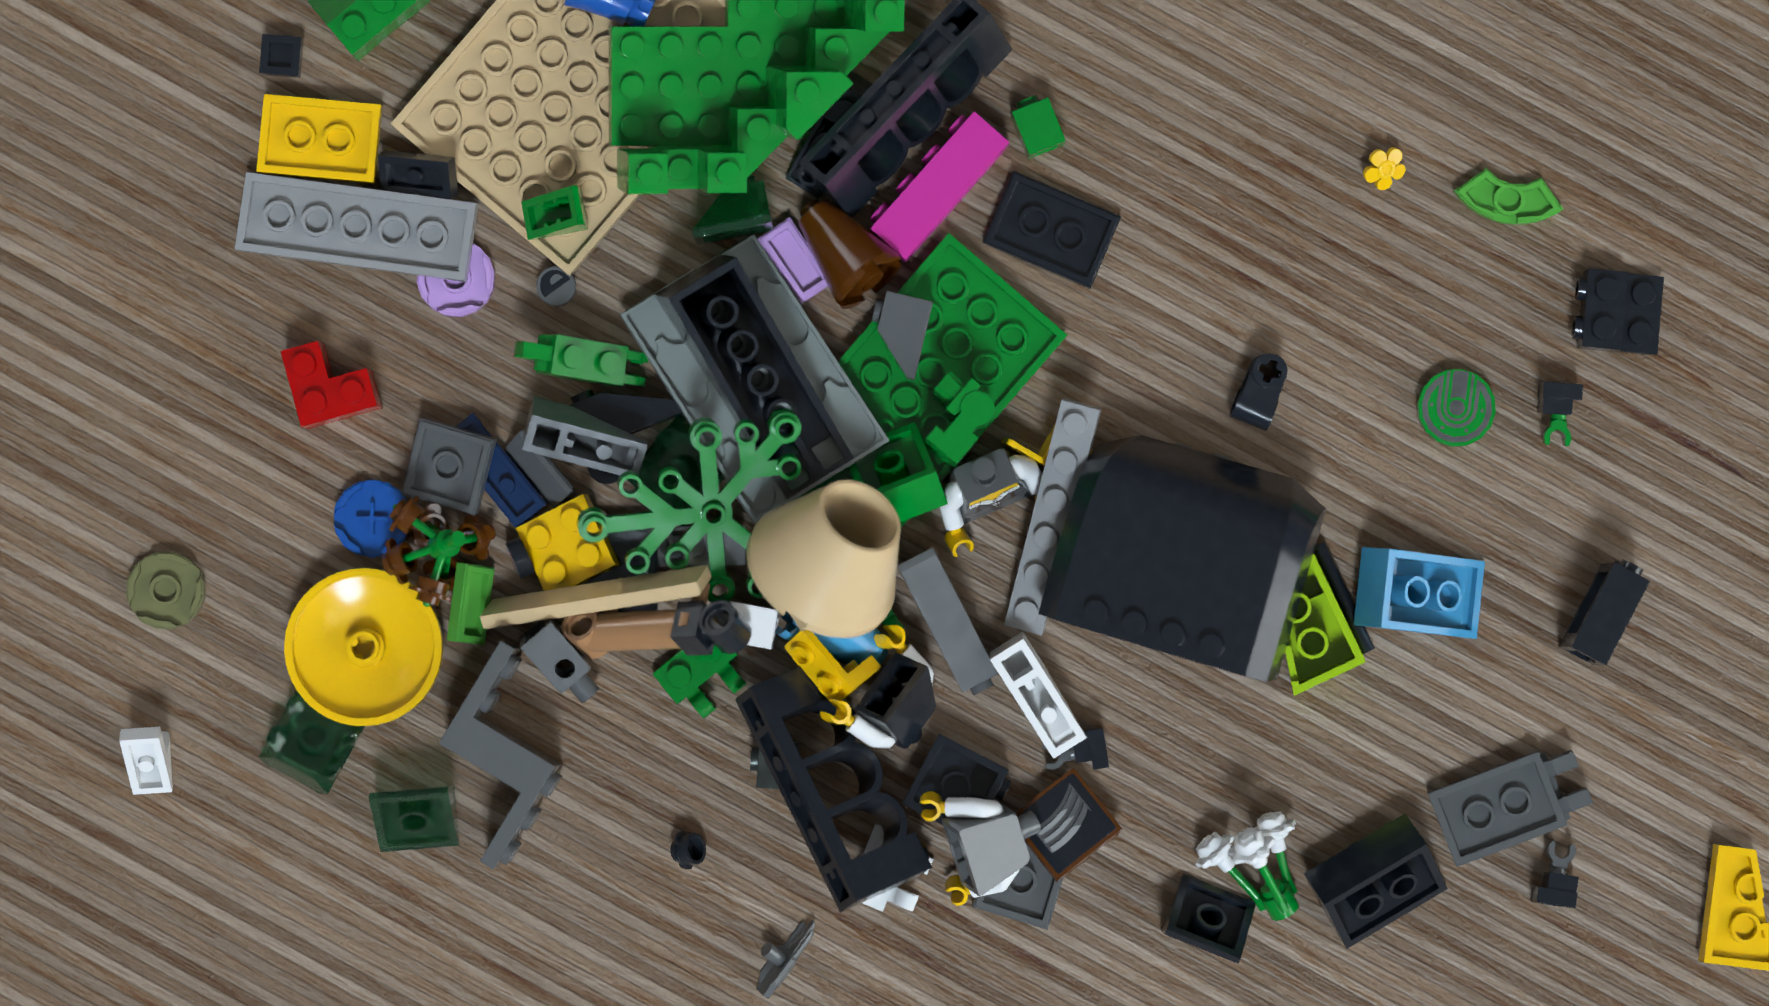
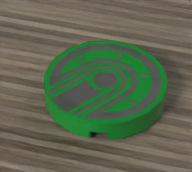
[1416,369,1496,447]

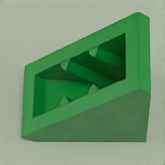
[521,185,588,240]

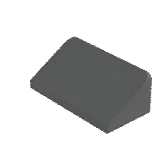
[505,430,575,508]

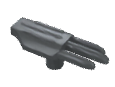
[756,920,815,999]

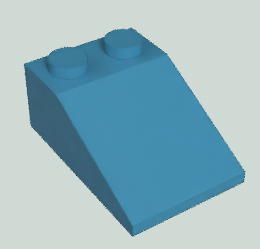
[1354,547,1485,639]

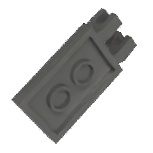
[1427,750,1593,867]

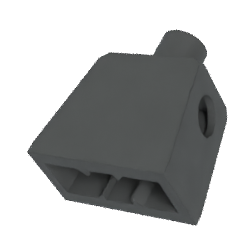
[519,619,599,703]

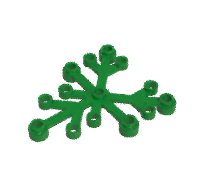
[577,409,801,603]

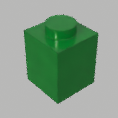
[1011,95,1066,160]

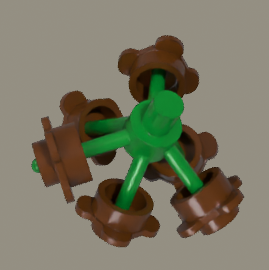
[382,495,496,607]

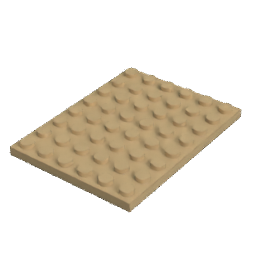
[391,0,725,276]

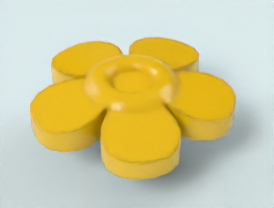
[1363,147,1406,190]

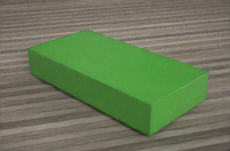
[447,562,495,645]

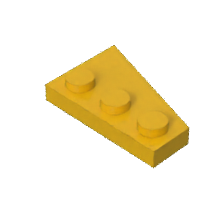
[1698,844,1769,971]

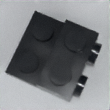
[1572,268,1664,356]
[902,734,1012,825]

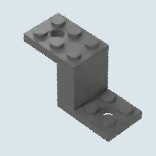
[439,641,562,869]

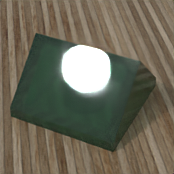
[369,785,459,852]

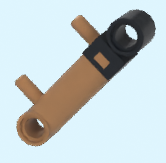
[562,583,752,659]

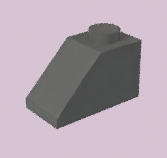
[872,291,933,381]

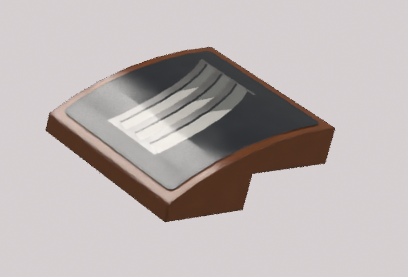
[1015,768,1122,882]

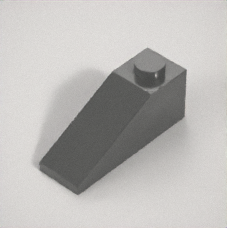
[522,397,648,475]

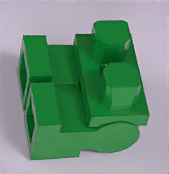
[924,371,995,469]

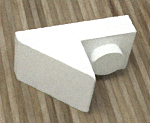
[119,727,173,795]

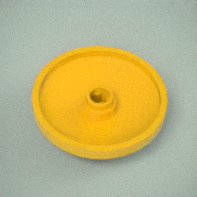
[284,568,443,726]

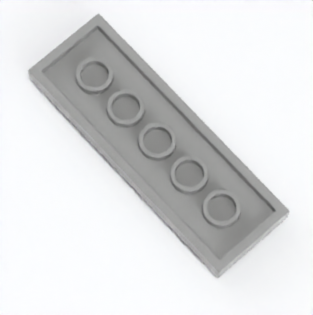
[234,172,479,282]

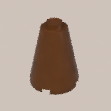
[799,199,901,309]

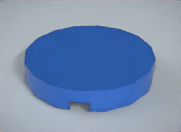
[334,480,410,558]

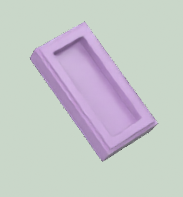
[757,217,828,305]

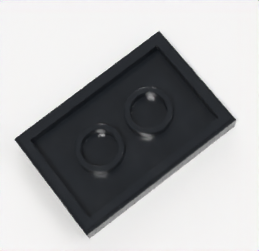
[983,171,1121,289]

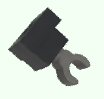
[1042,727,1109,770]
[1531,841,1579,908]

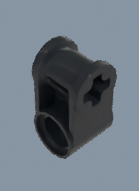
[1229,353,1288,431]

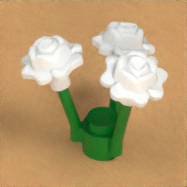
[1195,811,1299,921]

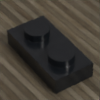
[378,150,458,199]

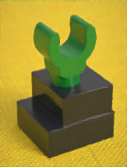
[1537,382,1583,446]

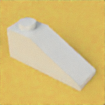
[990,632,1087,759]

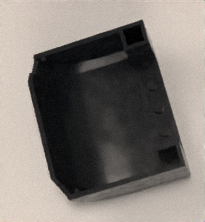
[1038,435,1326,682]

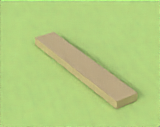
[479,565,711,629]

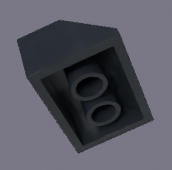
[1304,814,1448,949]

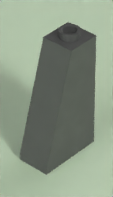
[897,547,998,695]

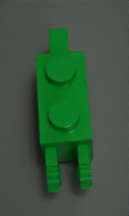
[513,334,648,387]

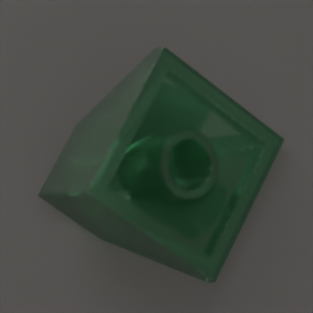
[692,176,773,245]

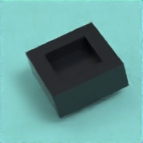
[259,34,303,78]

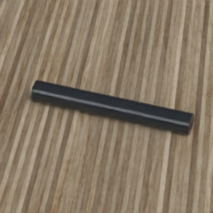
[1314,542,1375,654]

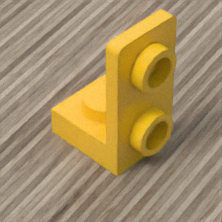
[785,630,881,707]

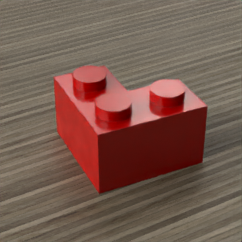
[280,341,383,429]

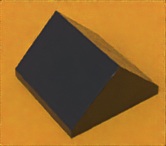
[1161,874,1256,964]

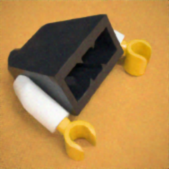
[820,625,936,749]

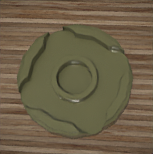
[126,552,206,629]

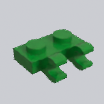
[653,645,747,719]

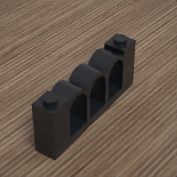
[799,0,1013,218]
[735,667,932,912]

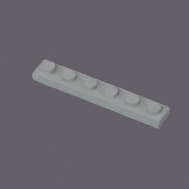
[1004,398,1102,636]

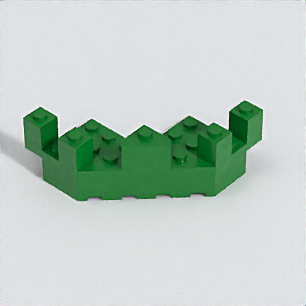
[609,0,904,194]

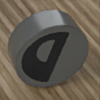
[536,266,576,307]

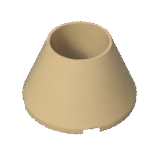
[746,480,901,638]

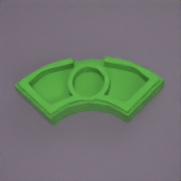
[1453,168,1563,225]

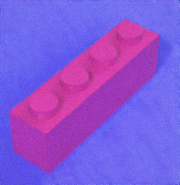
[869,111,1009,263]

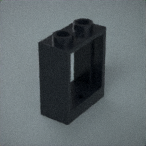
[1558,559,1650,666]

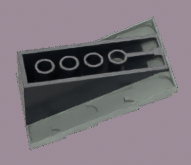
[619,234,889,523]

